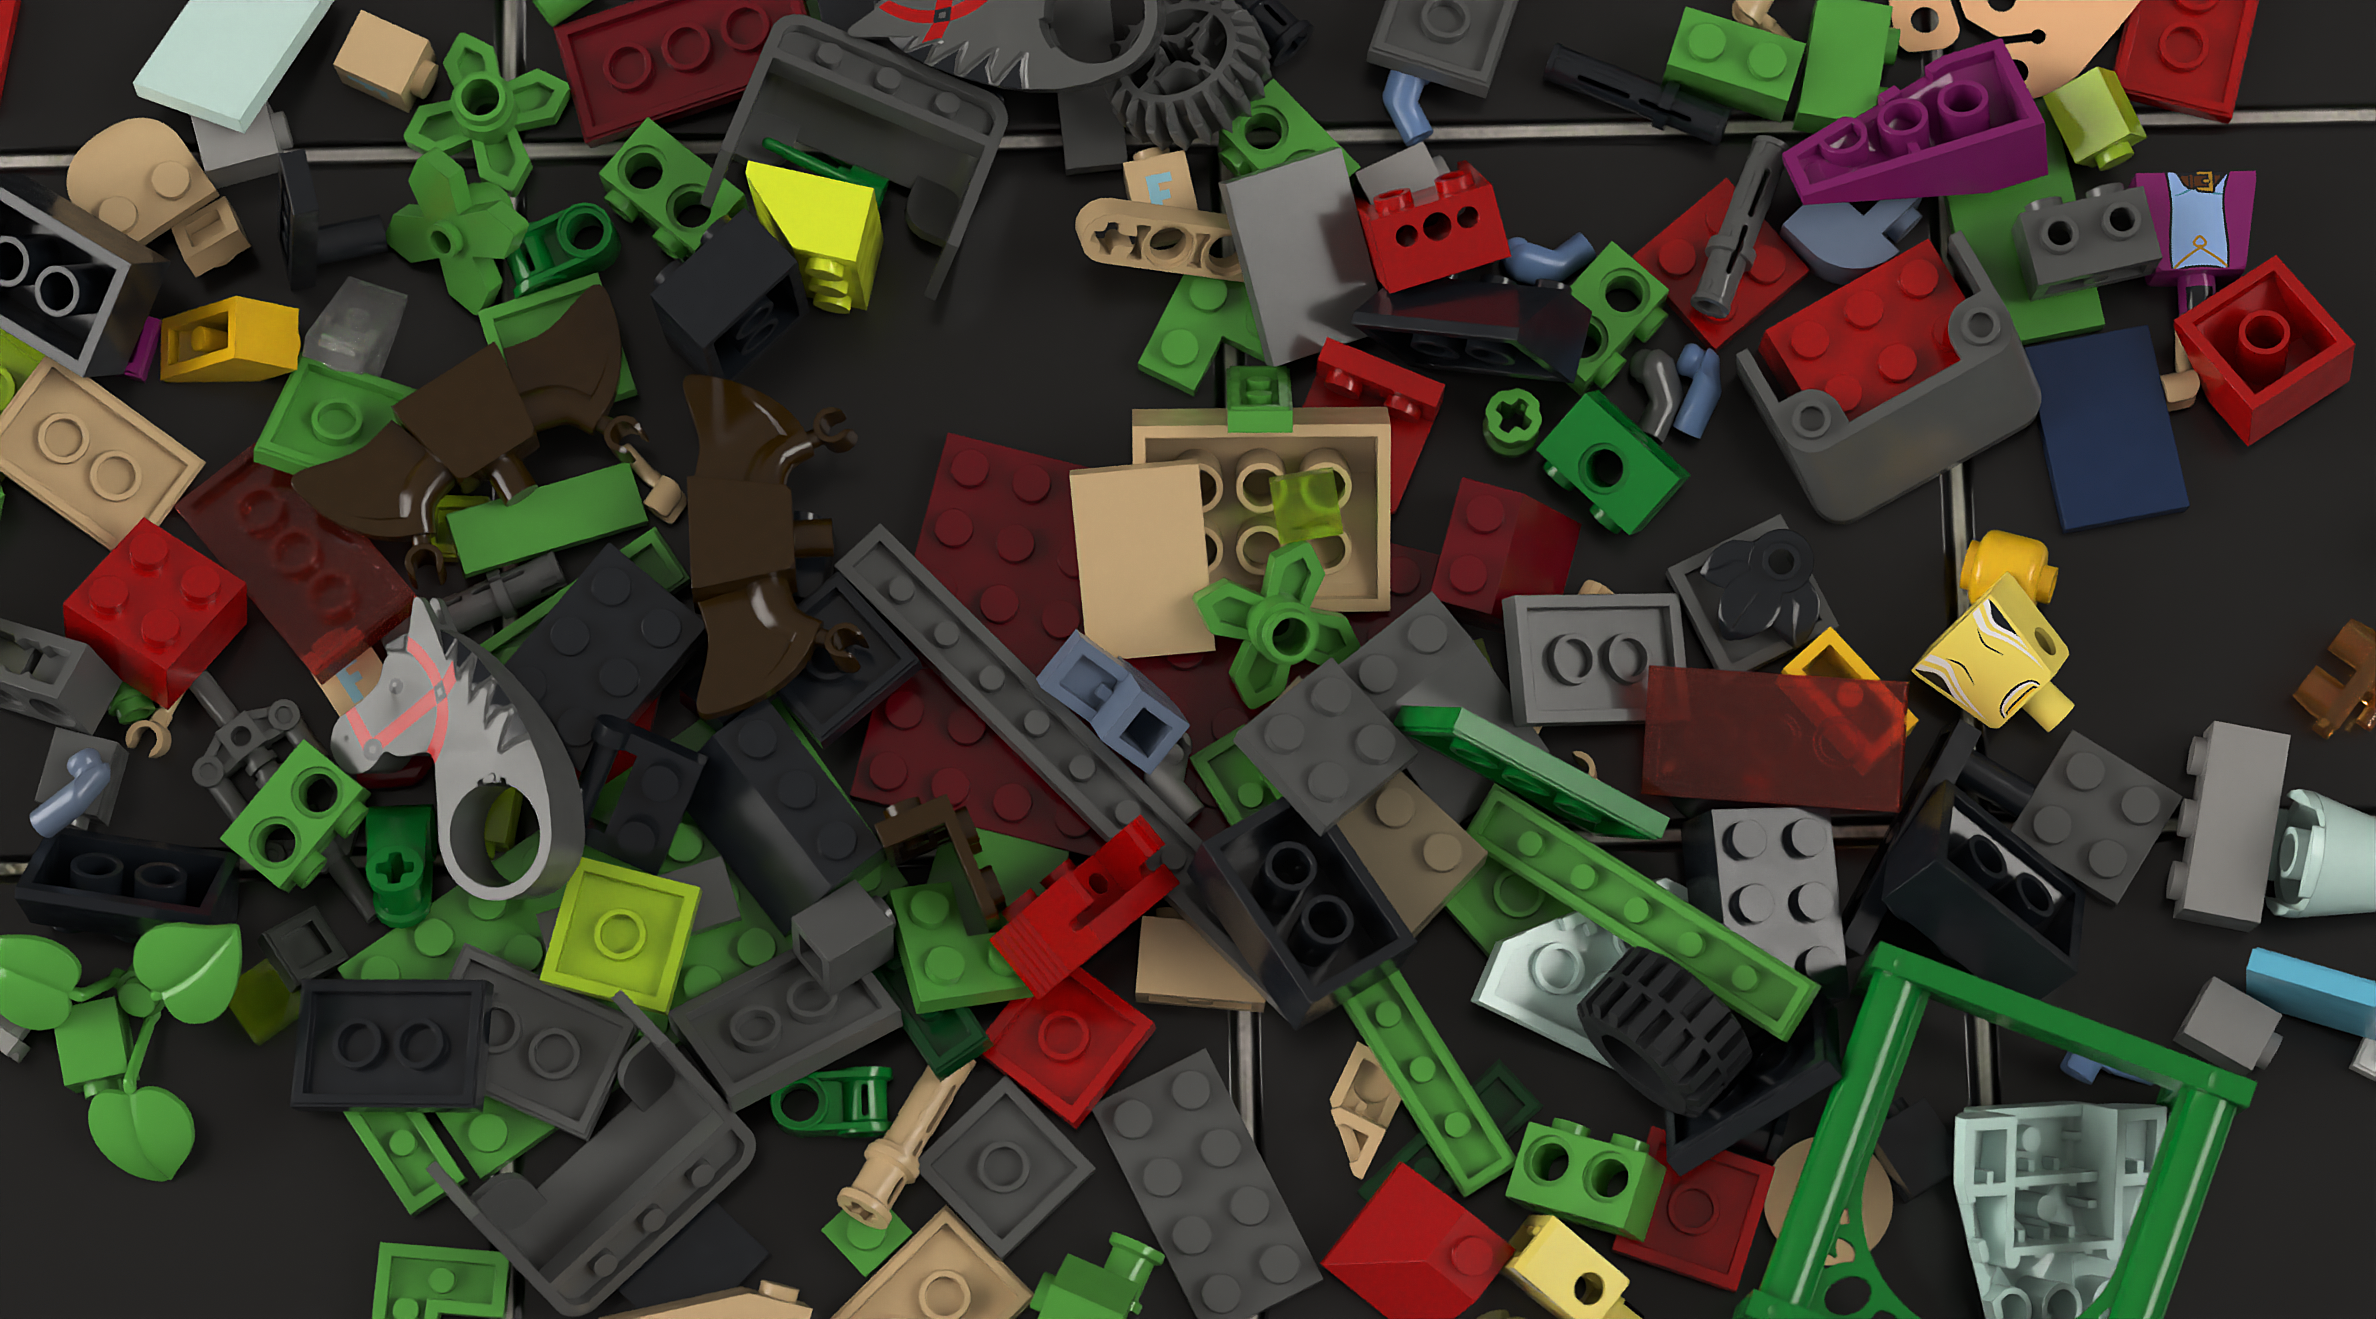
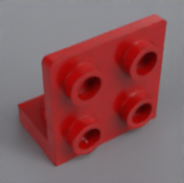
[1302,337,1445,515]

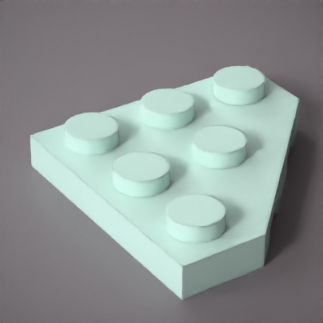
[1471,878,1688,1069]

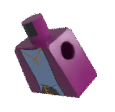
[2127,171,2256,317]

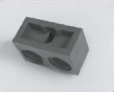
[0,618,122,735]

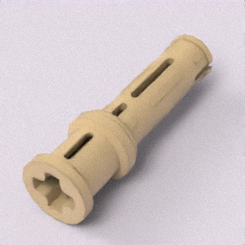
[837,1060,976,1230]

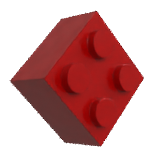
[63,517,247,710]

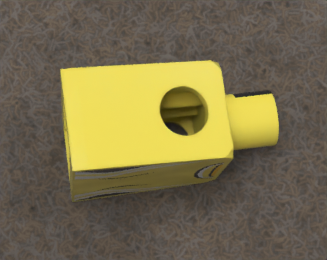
[1911,571,2075,732]
[1499,1214,1645,1319]

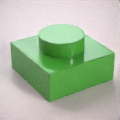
[821,1209,914,1279]

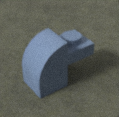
[1779,197,1923,285]
[1036,629,1190,775]

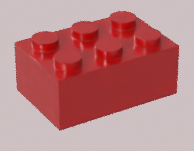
[1758,238,1966,422]

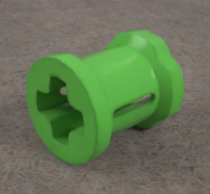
[1483,388,1542,458]
[1103,1232,1165,1316]

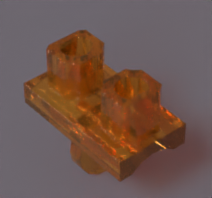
[2292,618,2376,740]

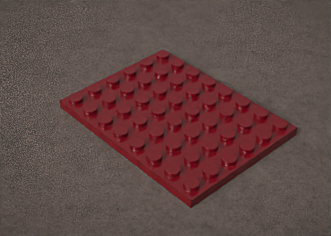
[850,432,1440,859]

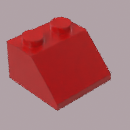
[2174,255,2356,446]

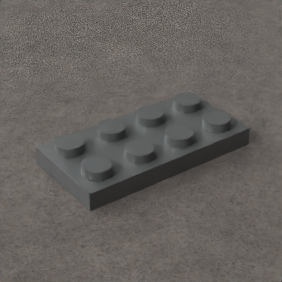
[1091,1048,1324,1319]

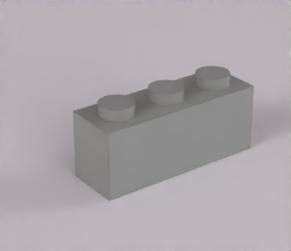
[2166,721,2291,932]

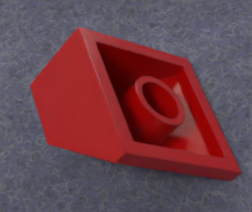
[1320,1161,1516,1319]

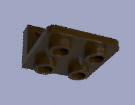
[874,794,1007,933]

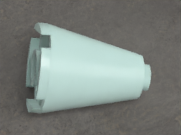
[2265,789,2376,918]

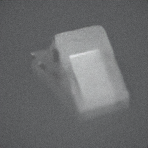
[302,276,408,377]

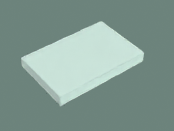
[133,0,334,134]

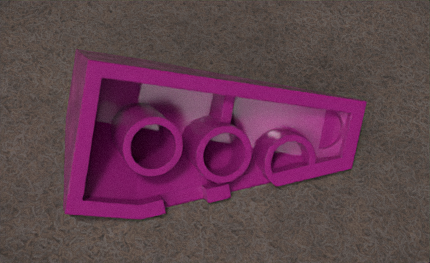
[1782,38,2048,205]

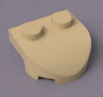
[67,118,220,246]

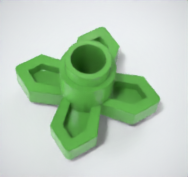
[404,33,572,198]
[385,147,529,315]
[1192,538,1361,709]

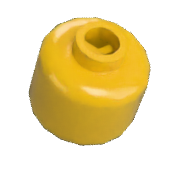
[1959,530,2058,606]

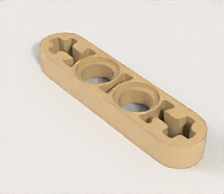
[1075,198,1245,283]

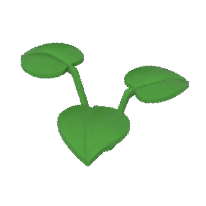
[0,922,242,1182]

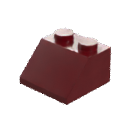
[1431,477,1582,635]

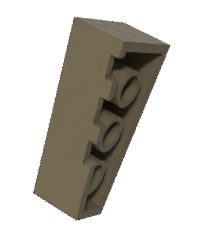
[1271,676,1488,938]

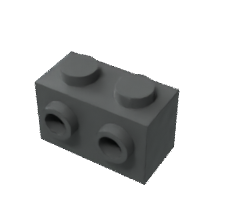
[2011,183,2163,302]

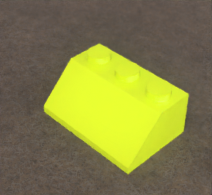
[745,161,884,314]

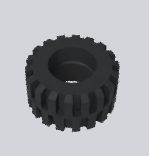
[1576,946,1753,1118]

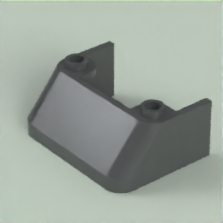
[700,14,1008,300]
[1736,230,2041,525]
[426,990,756,1317]

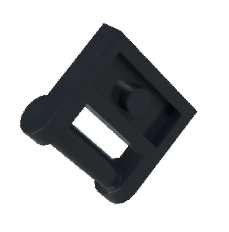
[578,714,709,876]

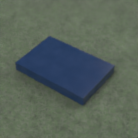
[2024,325,2190,534]

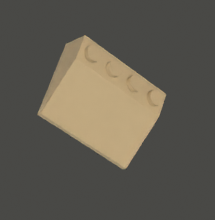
[1132,407,1391,612]

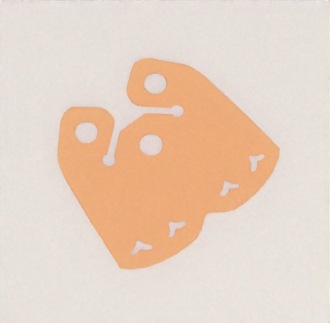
[1889,0,2141,99]

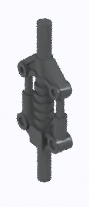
[189,669,378,923]

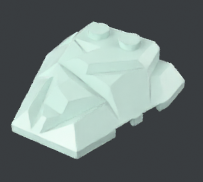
[1954,1101,2167,1319]

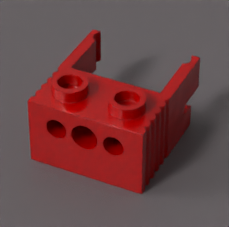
[1353,160,1511,293]
[989,814,1180,1000]

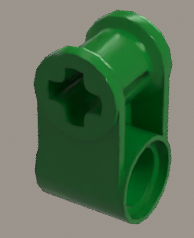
[505,202,621,299]
[366,804,438,929]
[770,1066,893,1138]

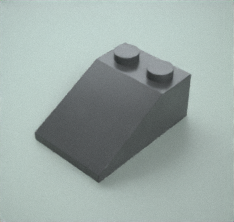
[1339,591,1550,825]

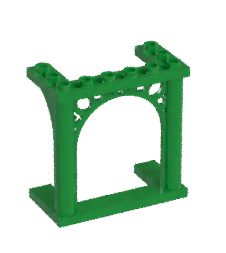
[1731,941,2257,1319]

